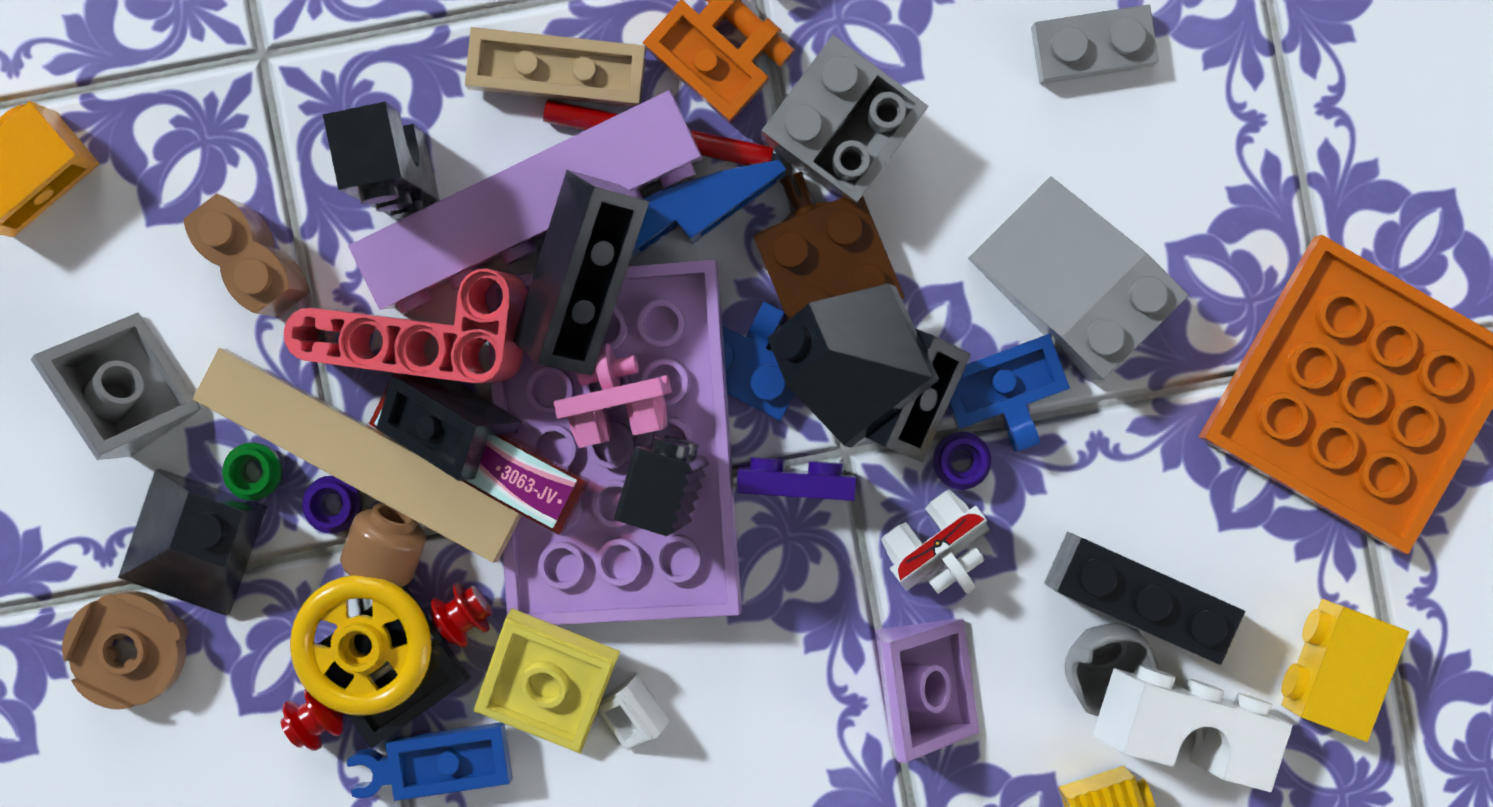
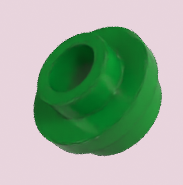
[222,442,283,500]

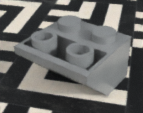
[761,35,929,204]

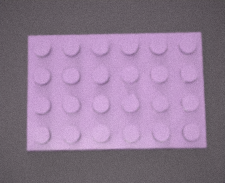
[485,260,742,625]

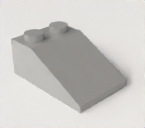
[968,176,1189,380]

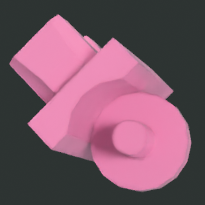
[553,343,672,448]

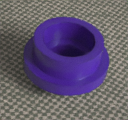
[932,432,991,490]
[302,475,362,533]

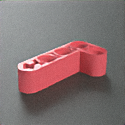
[284,269,528,383]

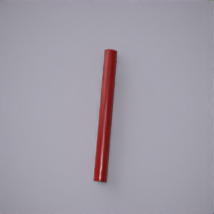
[543,99,773,166]

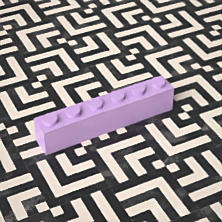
[348,90,704,315]

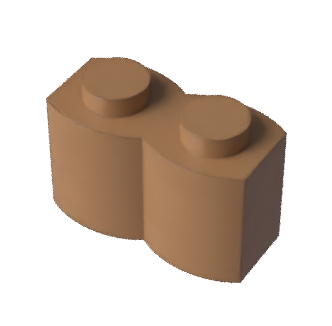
[183,193,309,317]

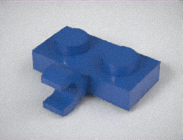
[723,302,795,421]
[949,334,1070,452]

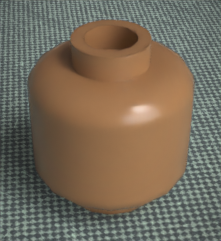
[340,503,426,588]

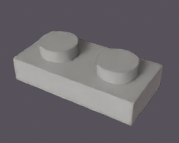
[1031,4,1159,84]

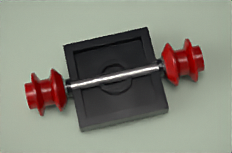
[280,583,492,751]

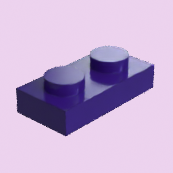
[736,457,856,501]

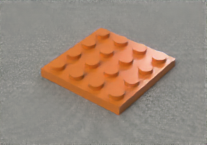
[1198,235,1493,555]

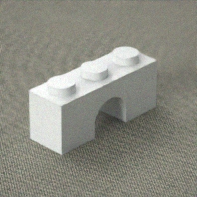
[1092,665,1293,792]

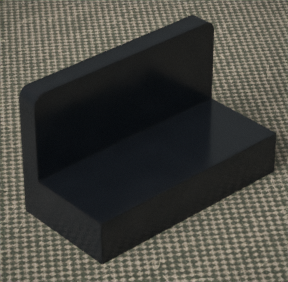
[376,374,521,481]

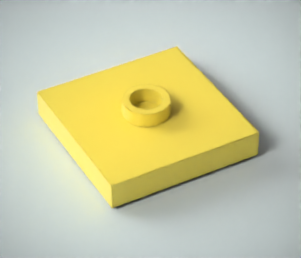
[473,608,621,754]

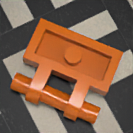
[642,0,795,124]

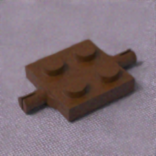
[753,171,905,320]

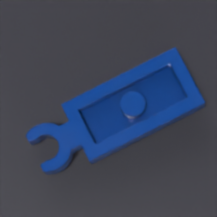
[347,722,513,801]

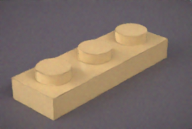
[465,27,647,107]

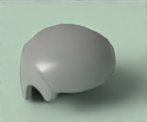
[1064,623,1157,717]

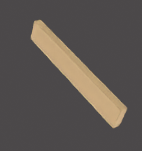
[192,348,523,563]

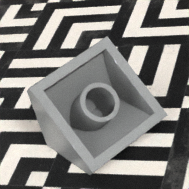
[30,312,201,460]

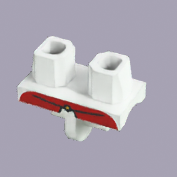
[881,490,990,594]

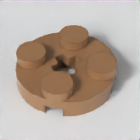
[62,590,188,710]

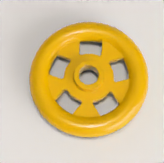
[290,575,431,716]

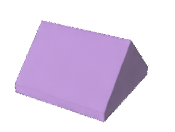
[875,619,979,763]

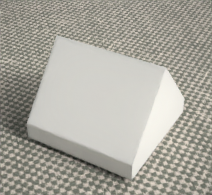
[598,674,670,751]

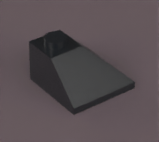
[768,283,939,448]
[118,469,267,616]

